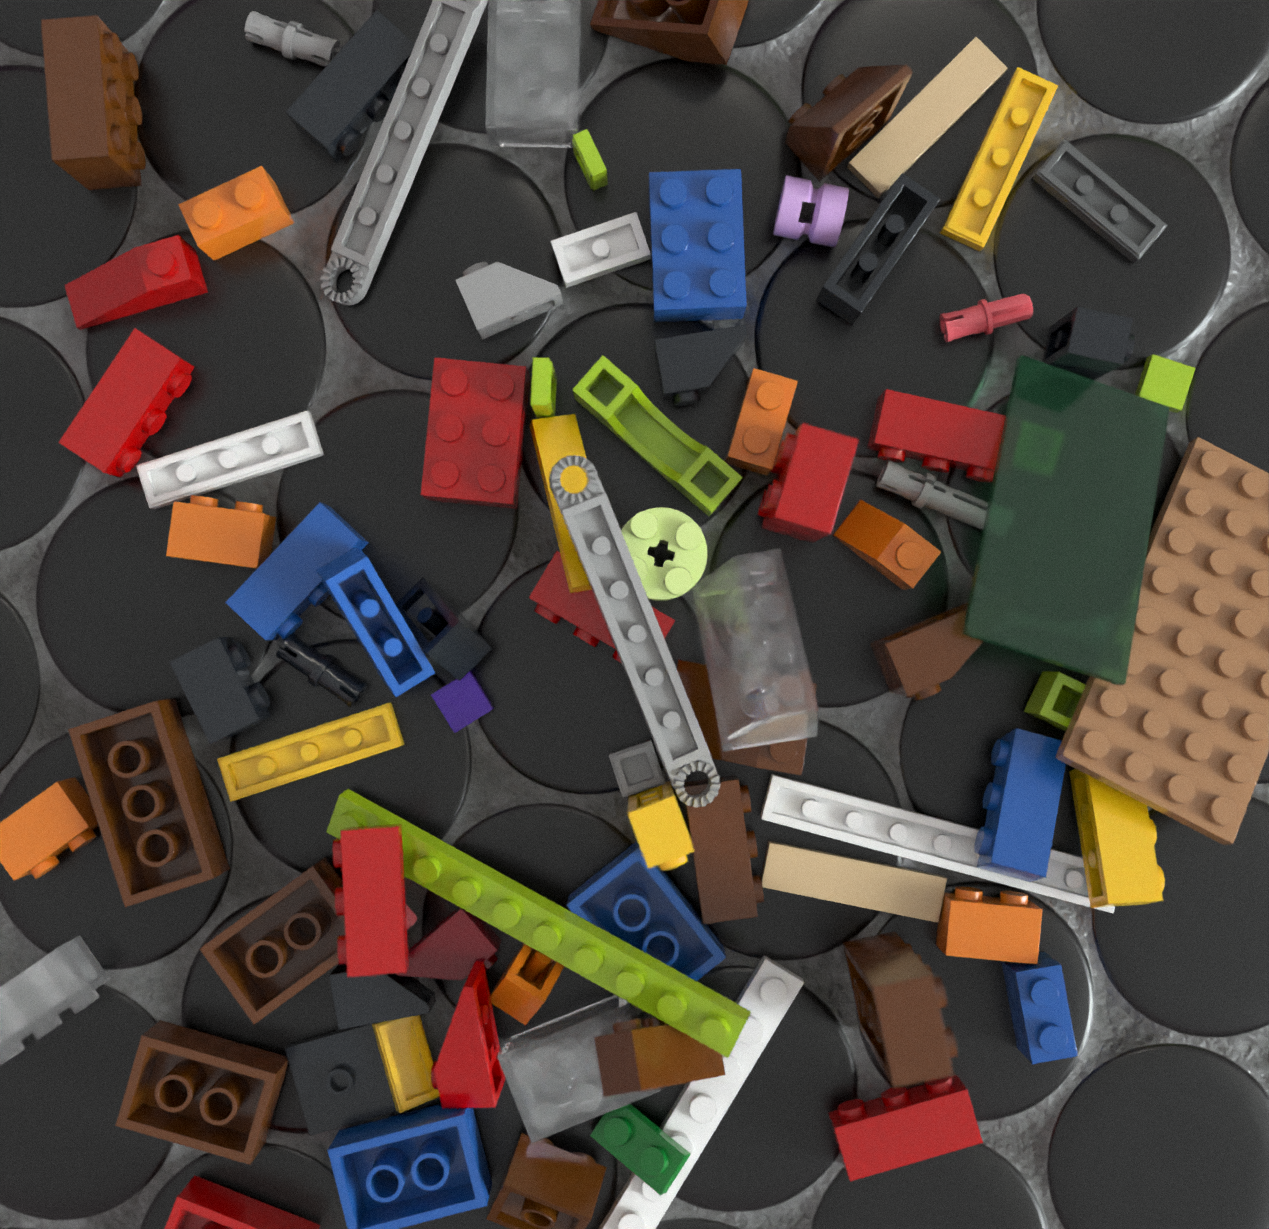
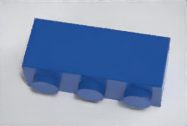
[225,502,368,640]
[316,547,435,697]
[974,728,1066,882]

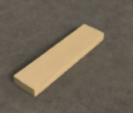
[847,37,1008,199]
[761,840,947,923]

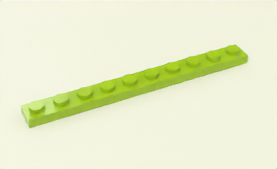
[326,789,751,1058]

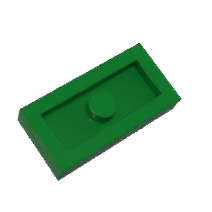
[590,1096,691,1195]

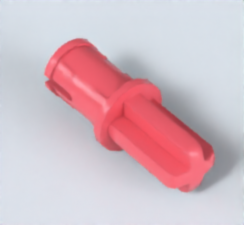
[939,293,1033,342]

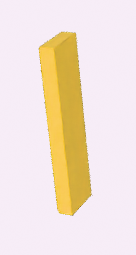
[940,67,1058,252]
[530,414,591,593]
[217,702,405,802]

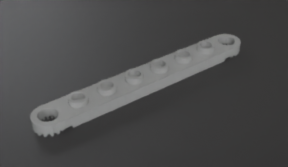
[320,0,488,306]
[549,455,721,808]

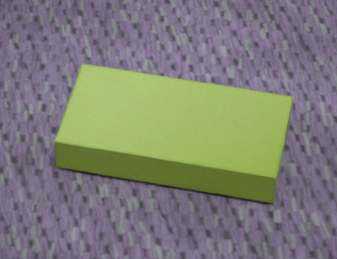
[531,357,557,419]

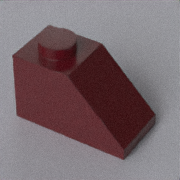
[395,907,501,981]

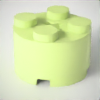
[621,507,707,601]

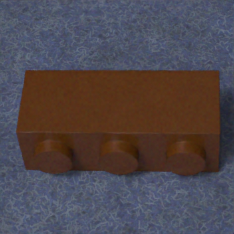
[683,775,764,924]
[594,1017,726,1097]

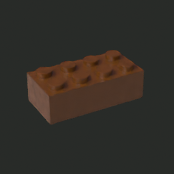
[68,698,230,907]
[842,931,957,1087]

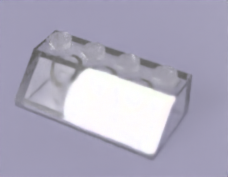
[692,548,819,752]

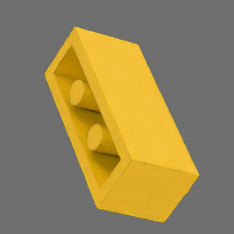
[1070,769,1165,908]
[628,781,694,871]

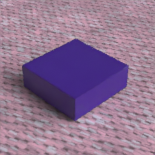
[431,671,494,733]

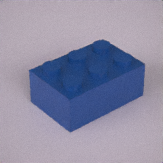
[648,169,747,322]
[566,840,726,981]
[328,1104,492,1229]

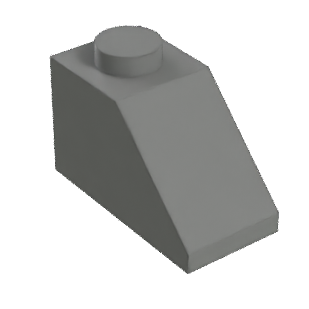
[456,262,563,340]

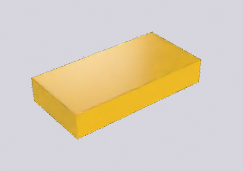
[372,1015,439,1113]

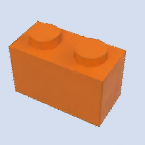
[178,166,294,261]
[725,368,798,476]
[166,495,276,569]
[0,777,99,880]
[936,886,1043,964]

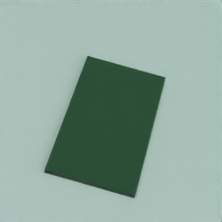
[962,355,1170,686]

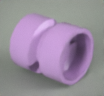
[773,175,849,248]

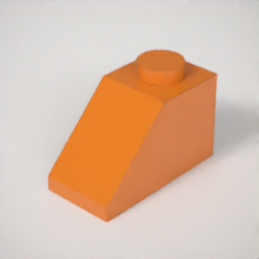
[832,500,941,590]
[490,943,564,1025]

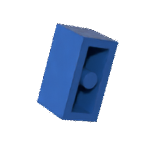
[1001,952,1078,1064]

